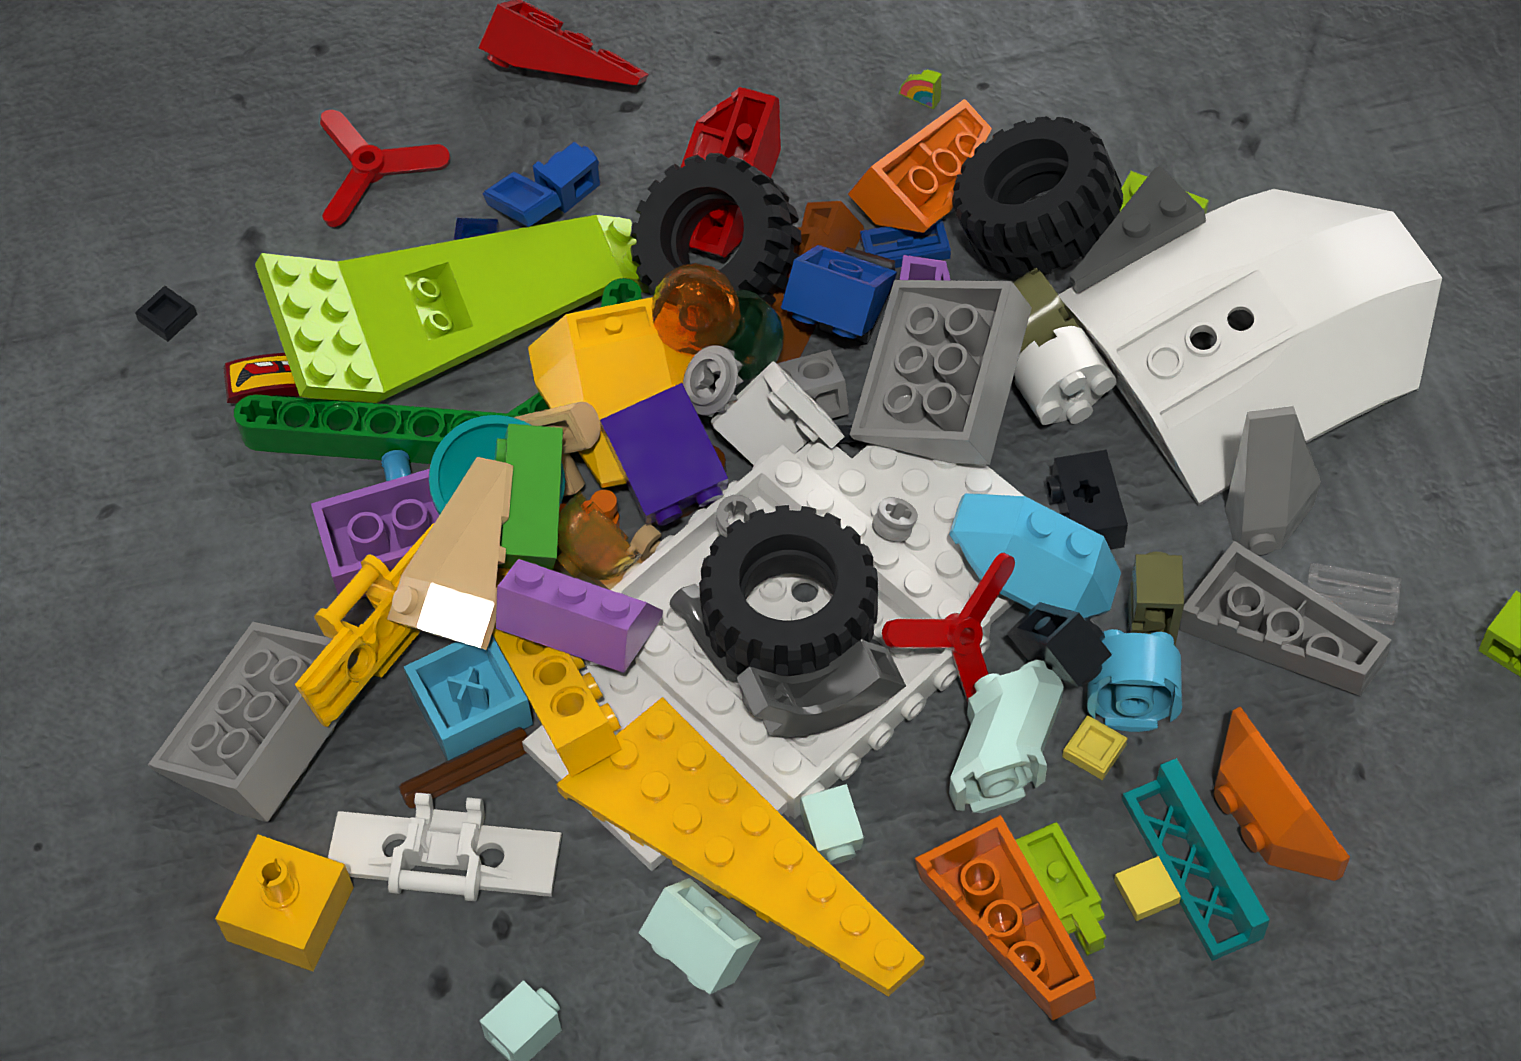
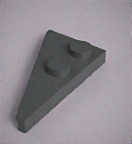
[1070,166,1206,293]

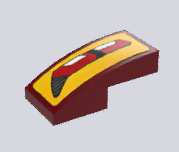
[223,353,299,403]

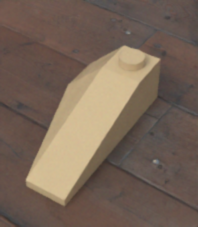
[387,457,513,650]

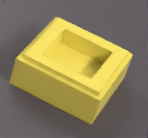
[1062,715,1128,780]
[1114,856,1181,921]

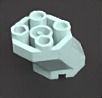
[949,660,1064,814]

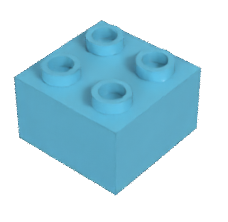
[404,635,533,761]

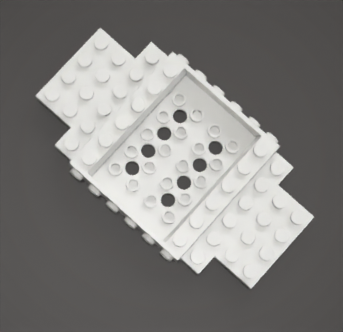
[522,437,1024,871]

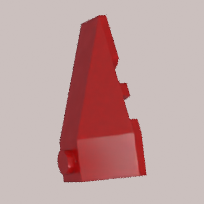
[478,0,649,86]

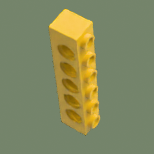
[492,568,622,777]

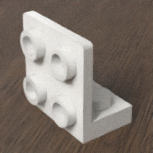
[711,361,845,465]

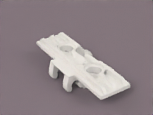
[328,793,562,901]

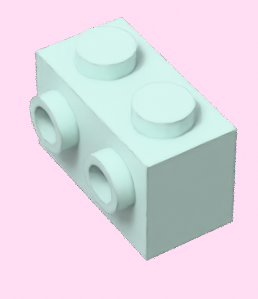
[639,878,761,994]

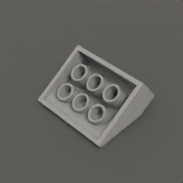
[850,280,1032,465]
[148,622,360,822]

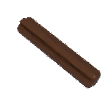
[399,727,528,808]

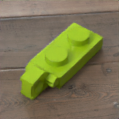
[1015,822,1106,956]

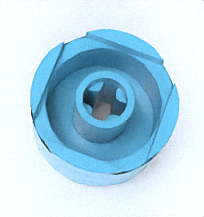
[1087,629,1182,732]

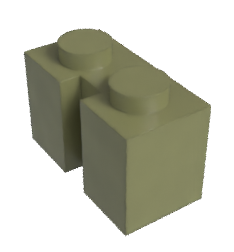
[1127,551,1184,646]

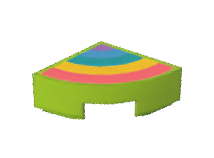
[899,70,942,109]

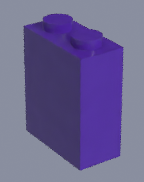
[600,383,728,526]

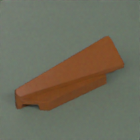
[746,201,864,367]

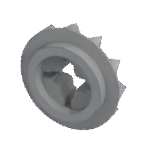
[683,345,744,417]

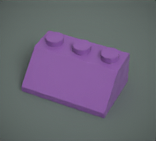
[496,559,663,673]

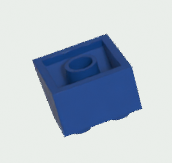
[781,245,897,338]

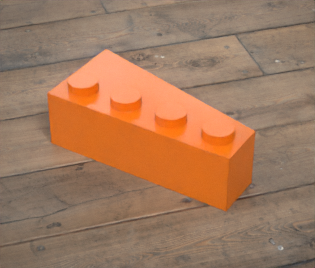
[915,815,1096,1021]

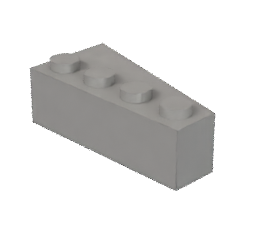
[1180,541,1391,696]

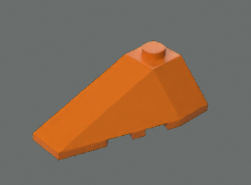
[848,99,992,233]

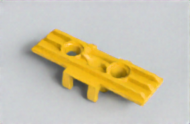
[295,523,434,727]

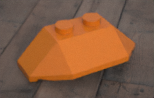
[1214,706,1350,881]

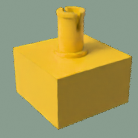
[215,834,354,971]

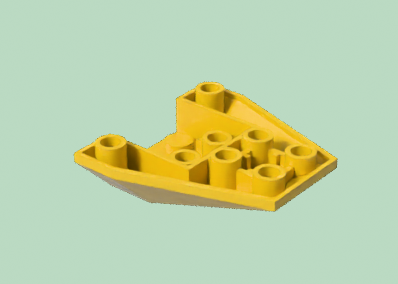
[528,297,706,488]

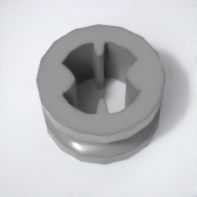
[716,495,757,537]
[872,497,918,542]

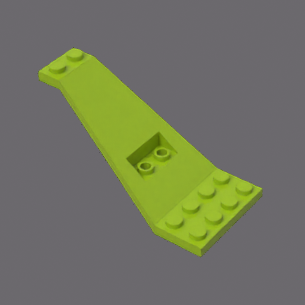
[255,215,649,403]

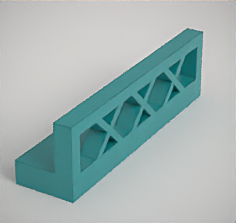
[1122,758,1270,961]

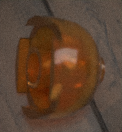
[651,263,741,355]

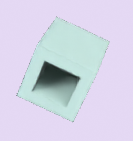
[800,784,864,864]
[480,980,562,1061]

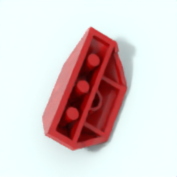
[681,87,781,258]

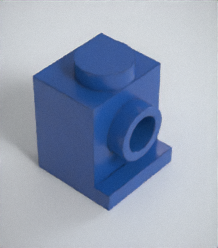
[533,142,600,213]

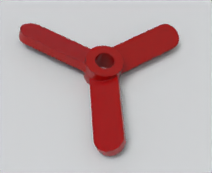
[320,110,450,227]
[882,553,1015,704]

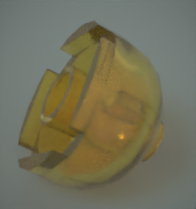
[557,491,643,581]

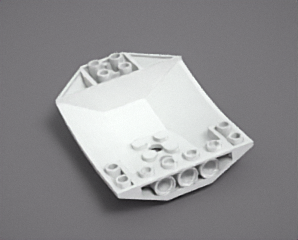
[1059,189,1442,506]

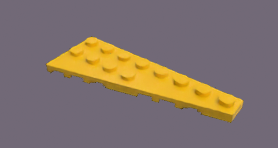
[556,697,925,997]

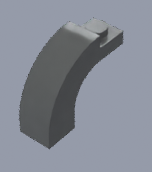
[736,640,906,737]

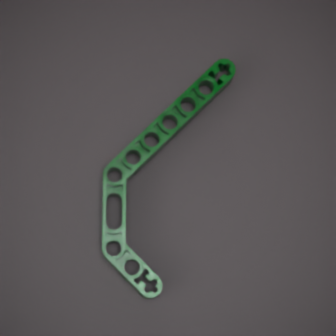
[234,278,642,464]

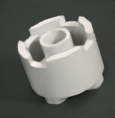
[1014,326,1116,425]

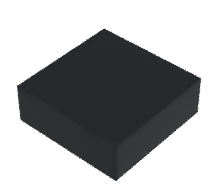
[135,286,198,342]

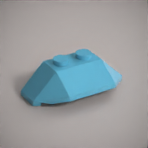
[949,493,1121,618]

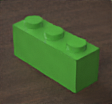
[494,423,563,570]

